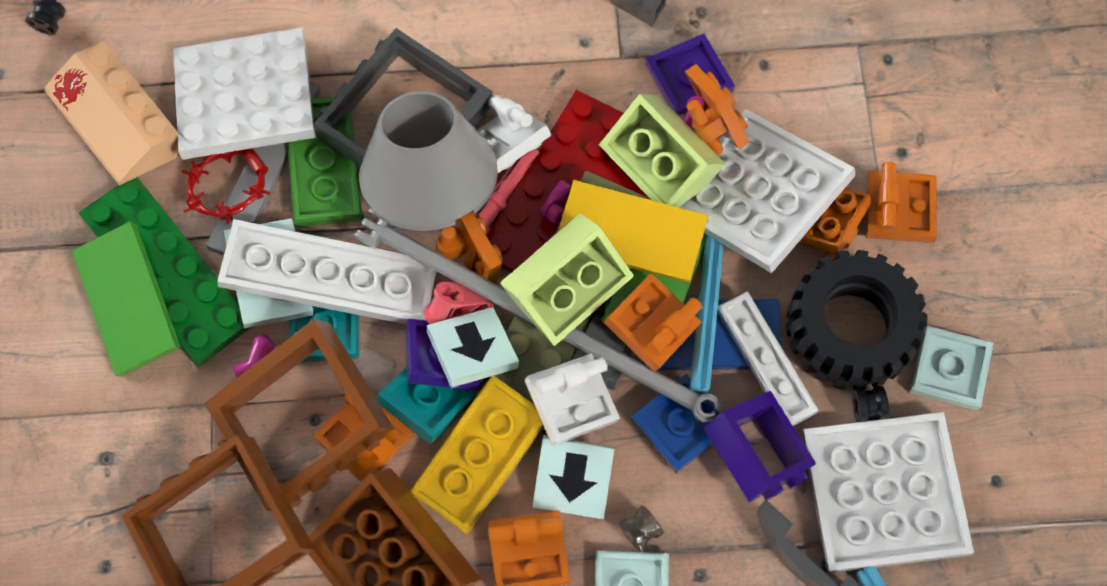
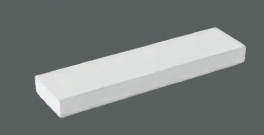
[717,291,819,426]

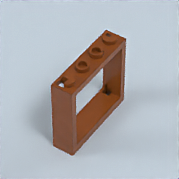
[205,319,394,511]
[121,434,315,586]

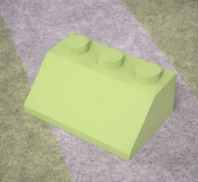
[599,94,725,207]
[500,214,634,346]

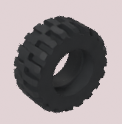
[786,250,928,390]

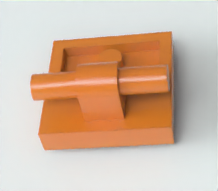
[685,64,750,156]
[866,162,937,243]
[799,188,872,260]
[436,211,503,284]
[603,273,702,372]
[313,393,415,482]
[488,510,570,586]

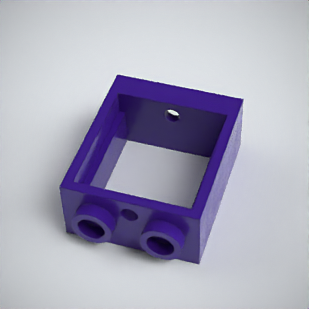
[703,390,817,502]

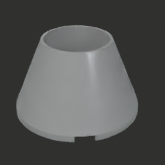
[359,91,498,231]

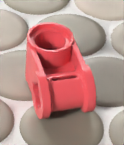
[423,281,494,324]

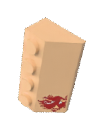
[45,41,180,185]

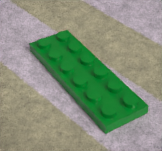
[79,177,252,367]

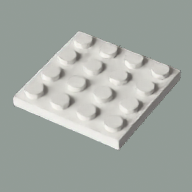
[173,27,316,160]
[679,109,856,273]
[802,412,974,574]

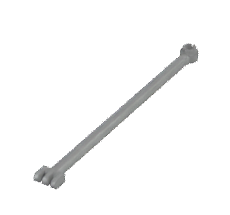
[354,208,722,424]

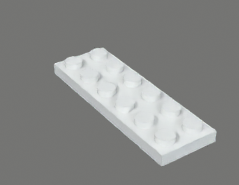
[217,219,436,325]

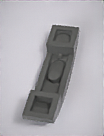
[757,500,860,586]

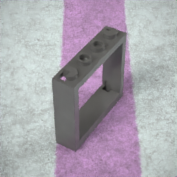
[314,28,493,167]

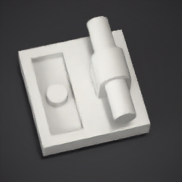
[478,95,551,173]
[524,353,620,446]

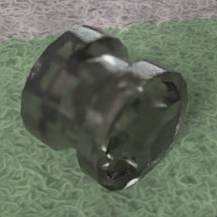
[619,505,664,552]

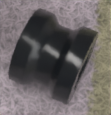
[25,0,66,35]
[852,386,889,423]

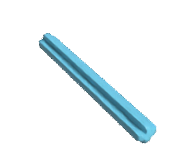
[689,236,724,395]

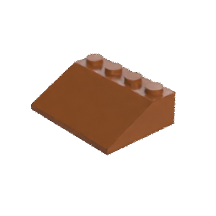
[308,468,482,586]

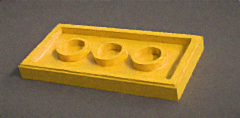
[558,180,709,284]
[410,376,544,534]

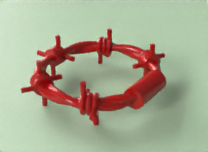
[182,149,270,225]

